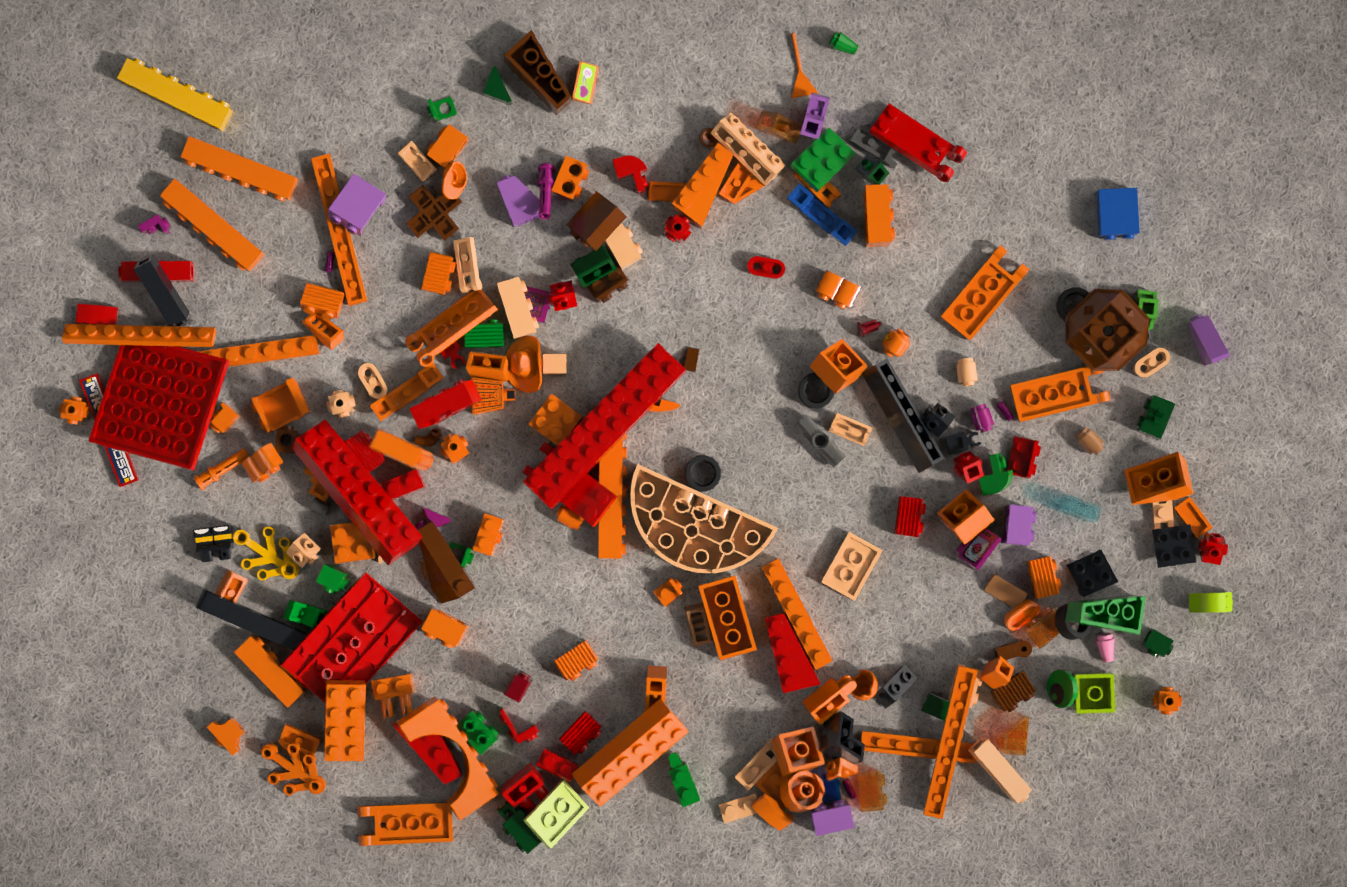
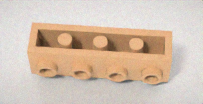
[711,113,786,186]

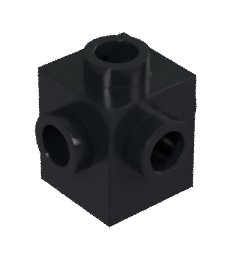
[922,402,955,437]

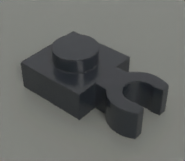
[945,432,981,455]

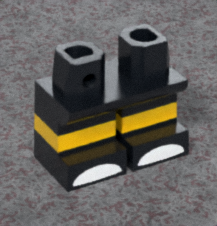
[193,525,234,562]

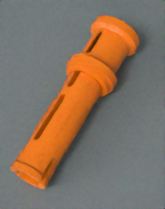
[193,448,250,491]

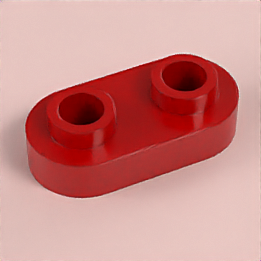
[747,256,785,279]

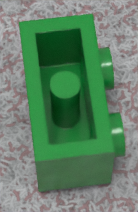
[316,564,351,594]

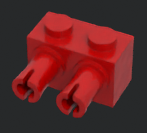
[500,763,550,815]

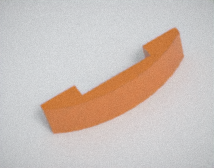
[370,363,444,422]

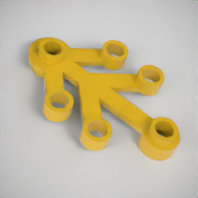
[233,527,299,581]

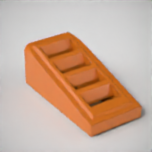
[302,313,344,350]

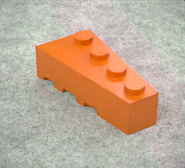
[671,143,733,229]

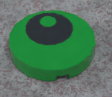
[1047,669,1078,708]

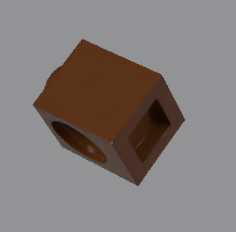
[275,426,299,454]

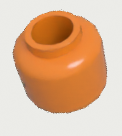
[882,328,910,357]

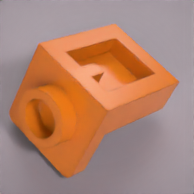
[653,578,684,607]
[826,757,858,780]

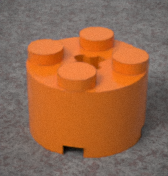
[780,771,825,813]

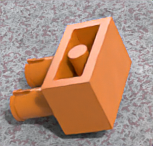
[371,673,415,718]

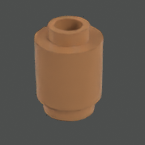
[1076,427,1104,455]

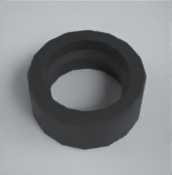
[1056,287,1089,322]
[798,372,834,409]
[685,455,721,491]
[1055,603,1092,640]

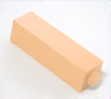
[968,737,1032,803]

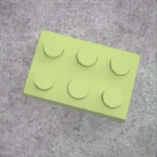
[523,780,589,849]

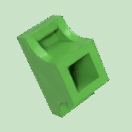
[1135,290,1159,330]

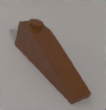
[417,520,475,604]

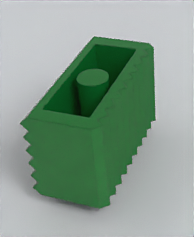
[464,320,504,348]

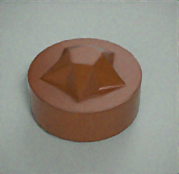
[699,128,718,147]

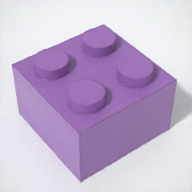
[1002,505,1036,546]
[810,799,855,836]

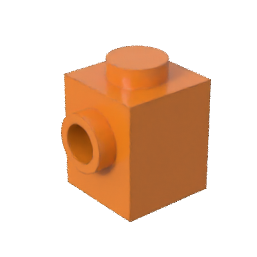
[980,656,1014,689]

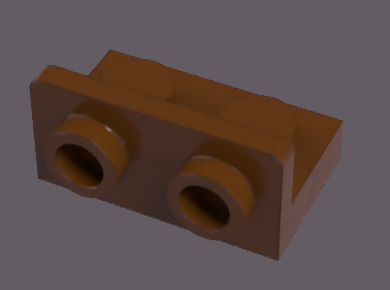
[586,263,629,304]

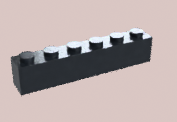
[862,359,945,473]

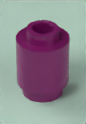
[970,404,994,433]

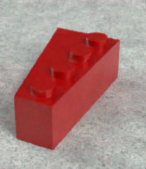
[764,613,820,693]
[392,723,463,785]

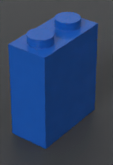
[1096,188,1140,240]

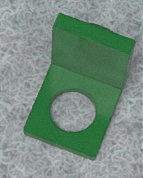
[426,97,457,122]
[450,542,474,567]

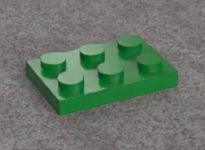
[790,128,856,192]

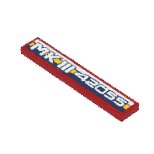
[79,373,139,487]

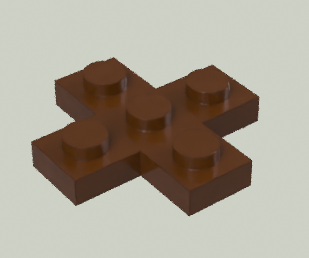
[406,185,463,241]

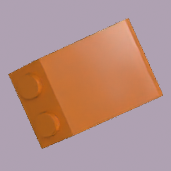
[1124,452,1194,505]

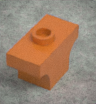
[207,717,246,756]

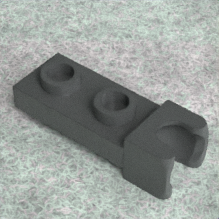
[850,124,903,169]

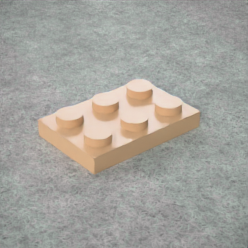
[821,532,883,601]

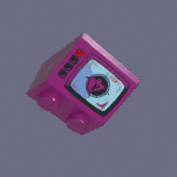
[956,528,1002,570]

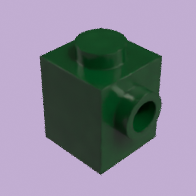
[855,154,890,185]
[1141,628,1174,658]

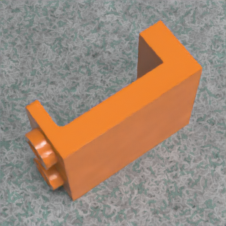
[251,377,312,433]

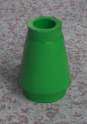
[829,31,859,55]

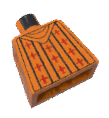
[471,378,515,415]

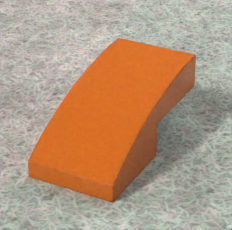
[648,399,680,412]
[751,794,793,831]

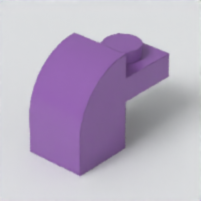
[800,92,830,139]

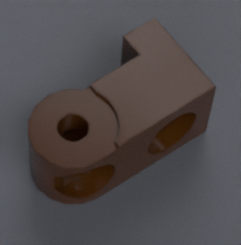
[994,640,1032,662]

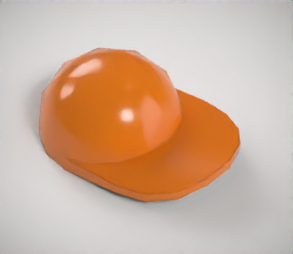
[442,161,467,200]

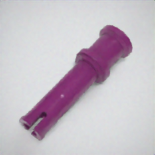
[537,163,555,220]

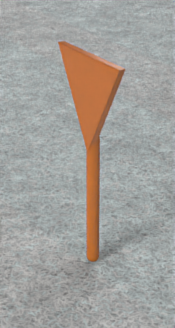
[791,32,819,99]

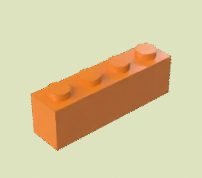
[234,635,307,708]

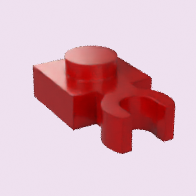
[441,341,466,369]

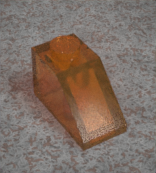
[756,110,802,144]
[998,715,1029,756]

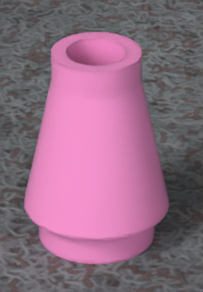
[1095,632,1115,662]

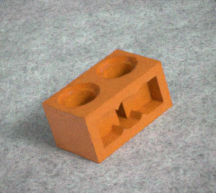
[551,156,590,201]

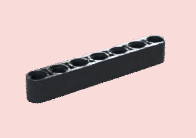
[195,589,308,650]

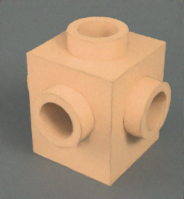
[326,389,356,418]
[286,533,321,568]

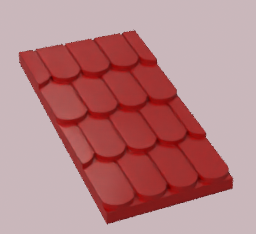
[280,572,423,704]

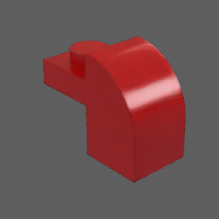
[612,155,648,194]

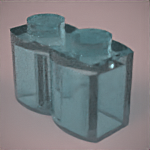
[1058,496,1102,523]

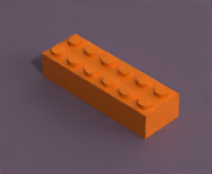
[572,699,689,807]

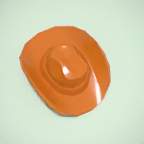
[505,336,542,393]

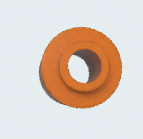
[556,506,584,531]

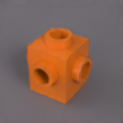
[59,396,89,425]
[440,433,470,464]
[1153,687,1182,715]

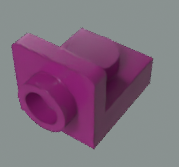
[138,214,171,235]

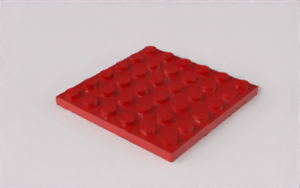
[88,345,230,471]

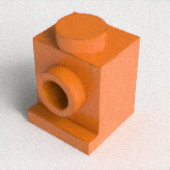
[210,403,240,433]

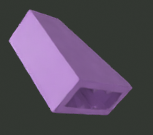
[497,175,539,227]
[1187,314,1230,366]

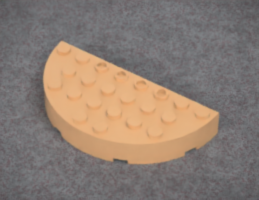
[631,464,778,573]

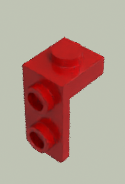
[498,708,540,744]

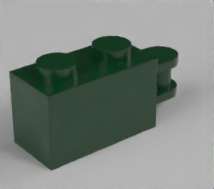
[497,800,542,854]

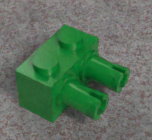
[456,710,499,755]

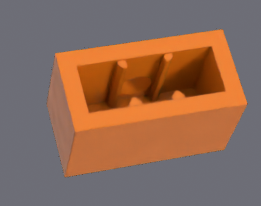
[473,513,504,556]

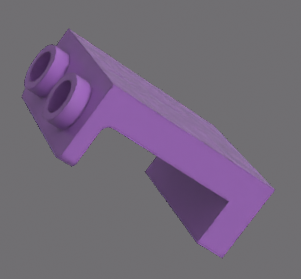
[328,174,386,236]

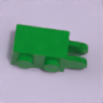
[668,752,701,807]

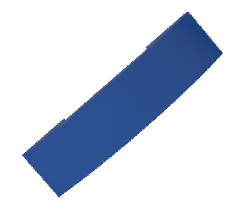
[787,183,858,246]

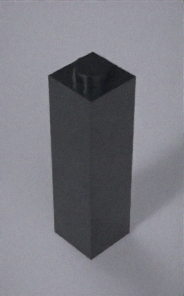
[134,254,190,326]

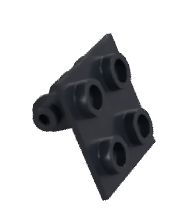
[1152,524,1196,568]
[1067,550,1118,597]

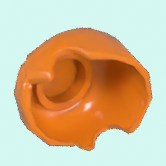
[851,670,879,701]

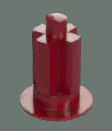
[857,319,881,338]

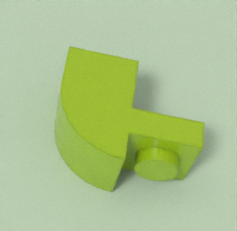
[1189,592,1233,613]

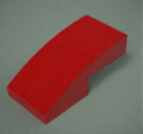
[75,304,118,325]

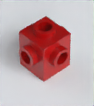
[664,214,692,243]
[547,280,578,311]
[953,451,984,484]
[1198,533,1228,565]

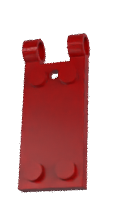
[869,103,967,182]
[522,442,618,527]

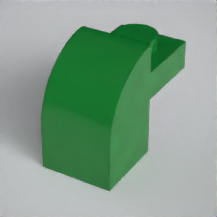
[979,453,1013,496]
[283,600,329,628]

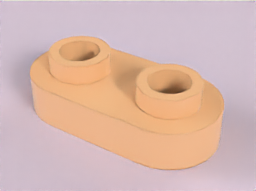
[1134,348,1170,378]
[358,363,388,399]

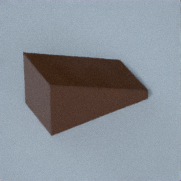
[684,347,700,373]

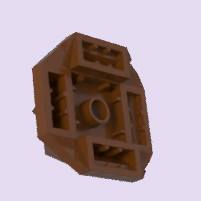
[1065,288,1149,371]

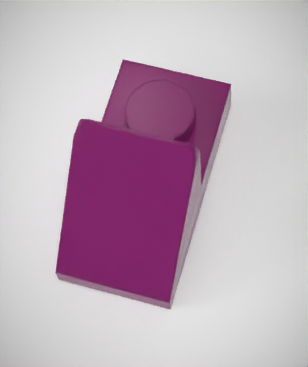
[415,508,452,529]

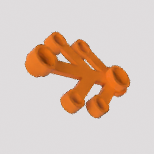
[261,742,326,796]

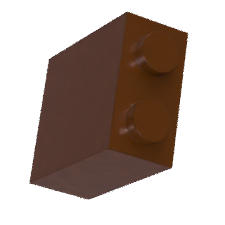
[566,191,627,251]

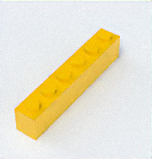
[117,58,233,132]

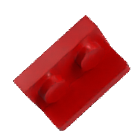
[1007,436,1041,479]

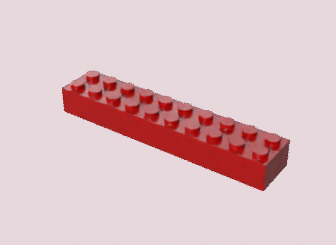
[523,343,686,510]

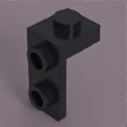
[874,665,917,709]

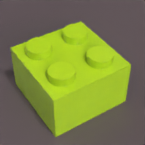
[1072,673,1115,714]

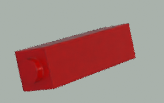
[118,261,194,283]

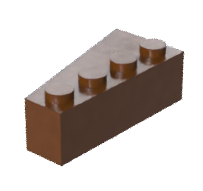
[504,30,571,115]

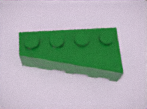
[1065,595,1146,634]

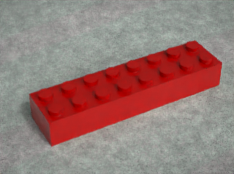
[291,419,423,566]

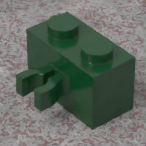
[1136,395,1175,440]

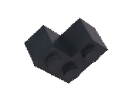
[820,711,865,764]

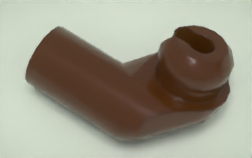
[415,428,442,447]

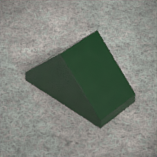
[483,66,513,105]

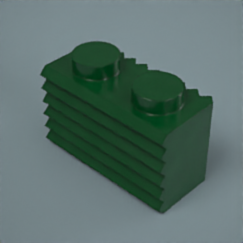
[570,246,616,288]

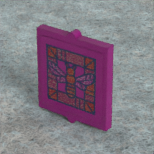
[524,286,551,323]

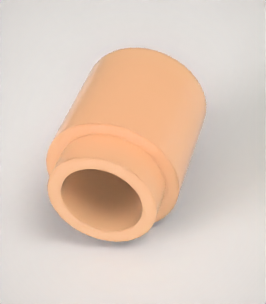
[956,358,978,387]

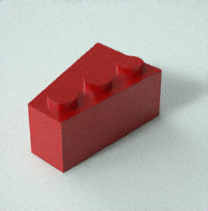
[409,379,482,429]

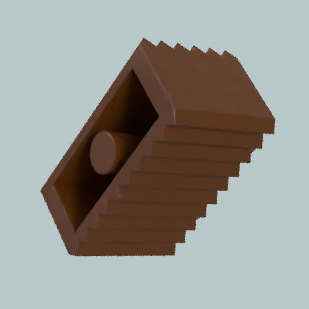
[990,670,1036,712]

